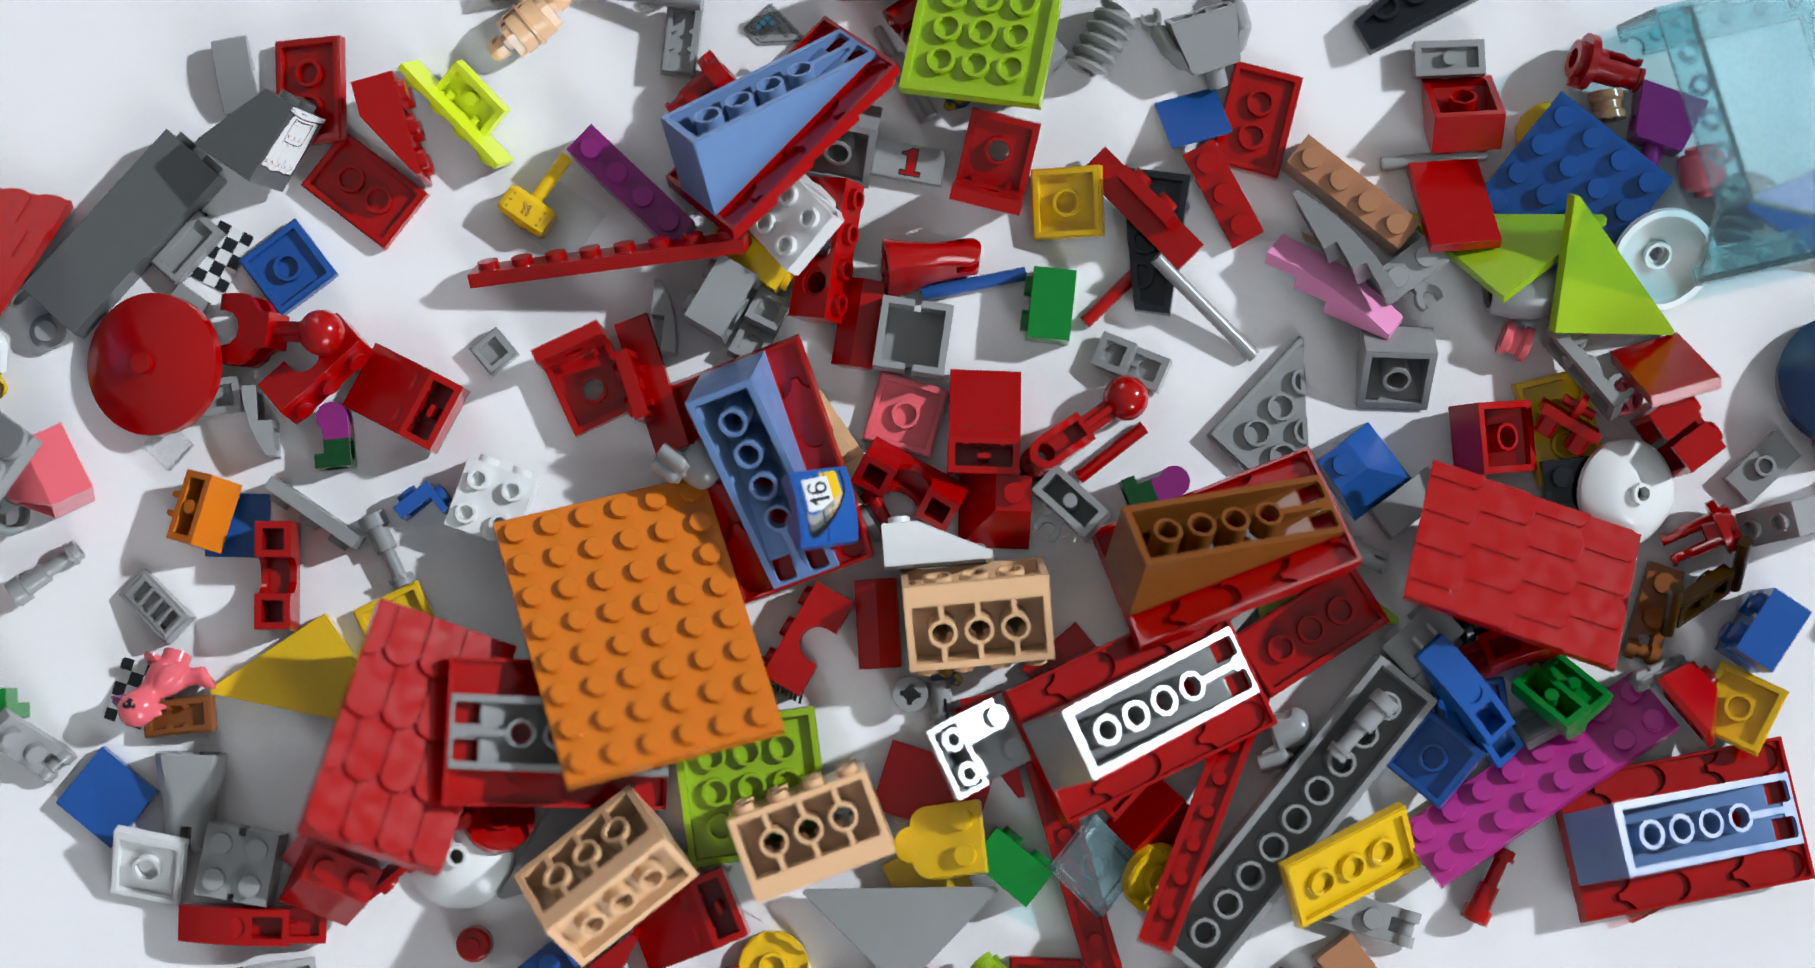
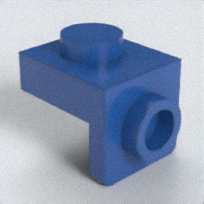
[393,481,453,521]

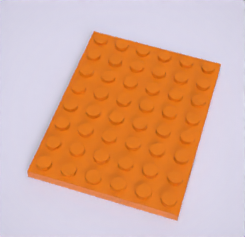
[493,479,785,791]

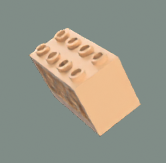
[900,557,1055,676]
[726,758,896,904]
[513,785,699,967]

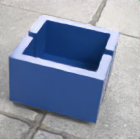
[1714,588,1812,673]

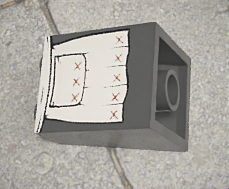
[194,89,325,192]

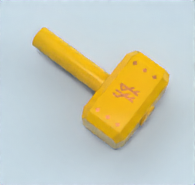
[497,152,573,239]

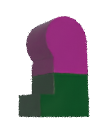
[314,402,357,471]
[1118,466,1190,506]

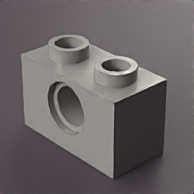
[1735,495,1815,547]

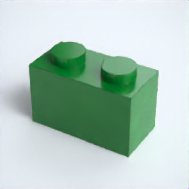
[1020,266,1077,345]
[985,825,1053,907]

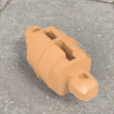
[486,0,572,62]

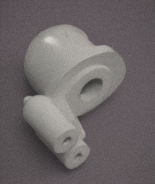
[649,438,720,490]
[1257,707,1312,773]

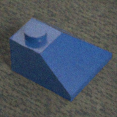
[1316,422,1411,521]

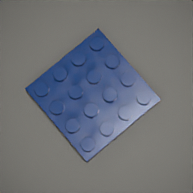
[1485,91,1674,265]

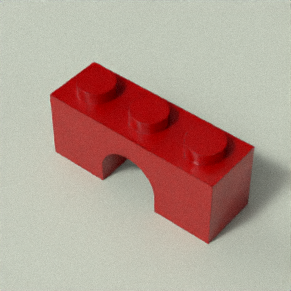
[258,313,376,425]
[851,436,970,532]
[254,521,301,631]
[763,581,855,696]

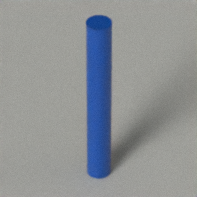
[921,267,1027,301]

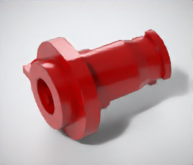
[1564,33,1646,93]
[664,50,737,112]
[1659,499,1743,567]

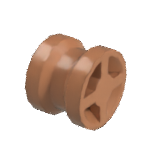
[1588,88,1627,124]

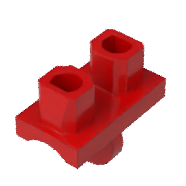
[1533,392,1602,456]

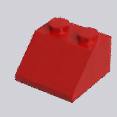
[1421,75,1506,154]
[1448,400,1537,475]
[279,837,383,926]

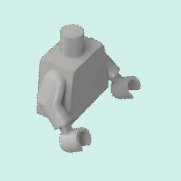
[1140,0,1252,90]

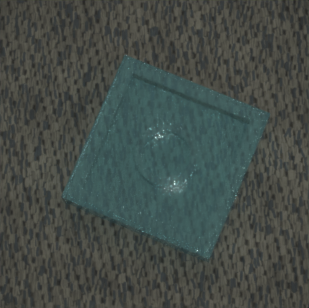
[1049,814,1134,918]

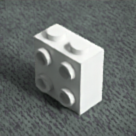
[444,454,540,543]

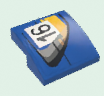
[781,466,858,552]

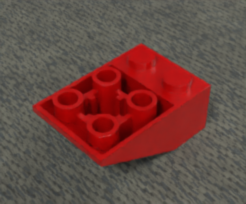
[350,71,435,187]
[342,343,470,454]
[947,369,1021,476]
[632,864,751,968]

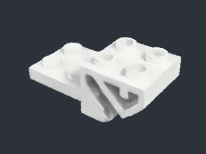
[748,174,844,276]

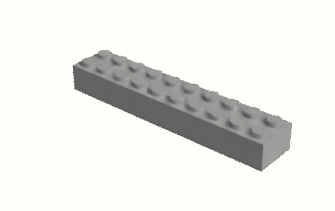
[1172,655,1438,968]

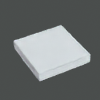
[109,825,189,907]

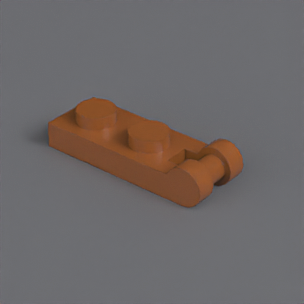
[1620,561,1685,665]

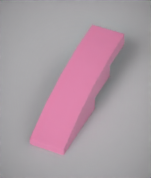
[1265,234,1403,340]

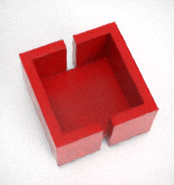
[1629,396,1726,478]

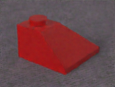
[958,475,1032,550]
[1657,660,1719,748]

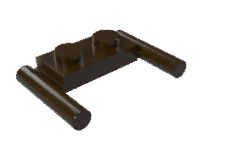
[1660,536,1753,638]

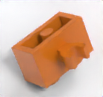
[166,469,243,554]

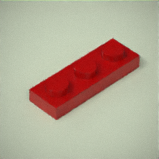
[1182,138,1265,249]

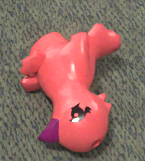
[111,648,216,727]

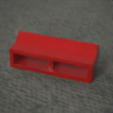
[831,277,886,371]
[854,578,901,670]

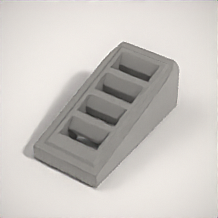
[119,569,197,644]

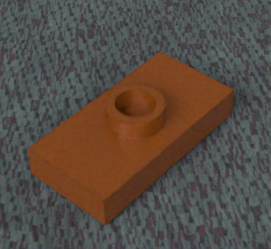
[144,695,218,739]

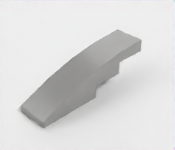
[1292,190,1400,306]

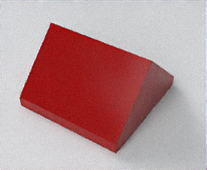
[1104,780,1189,854]

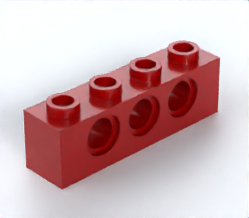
[788,176,865,325]

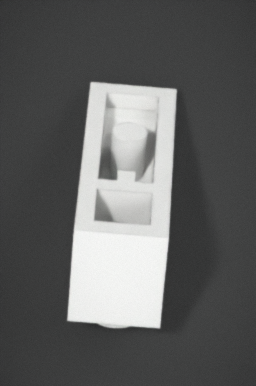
[881,516,993,571]

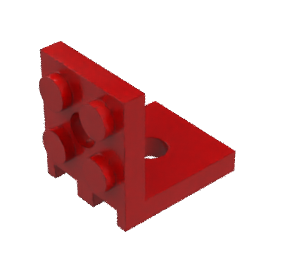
[949,107,1042,216]
[530,320,628,437]

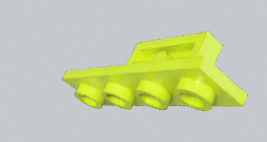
[397,60,514,169]

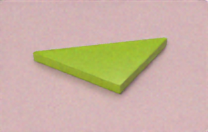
[1548,194,1674,335]
[1412,213,1607,304]

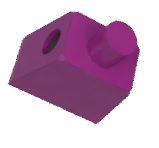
[1626,79,1708,166]

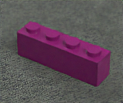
[566,124,697,240]

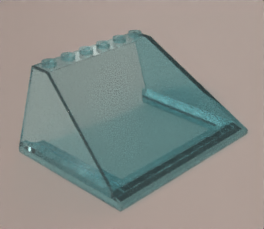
[1616,0,1815,287]

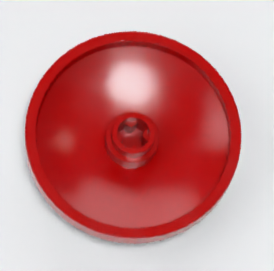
[87,293,223,436]

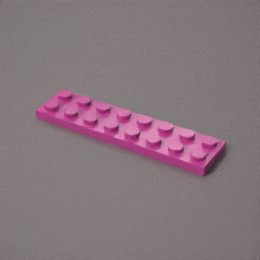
[1409,670,1680,889]

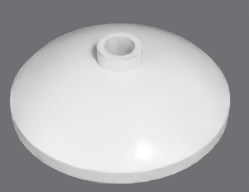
[1615,208,1716,311]
[1577,439,1674,543]
[410,830,516,909]

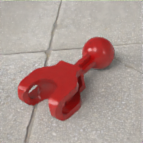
[220,293,345,368]
[1020,375,1149,480]

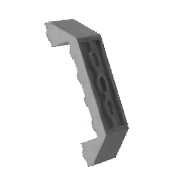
[924,646,1099,800]

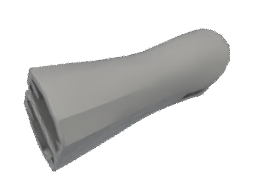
[155,751,228,852]

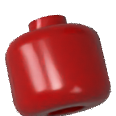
[456,925,494,963]

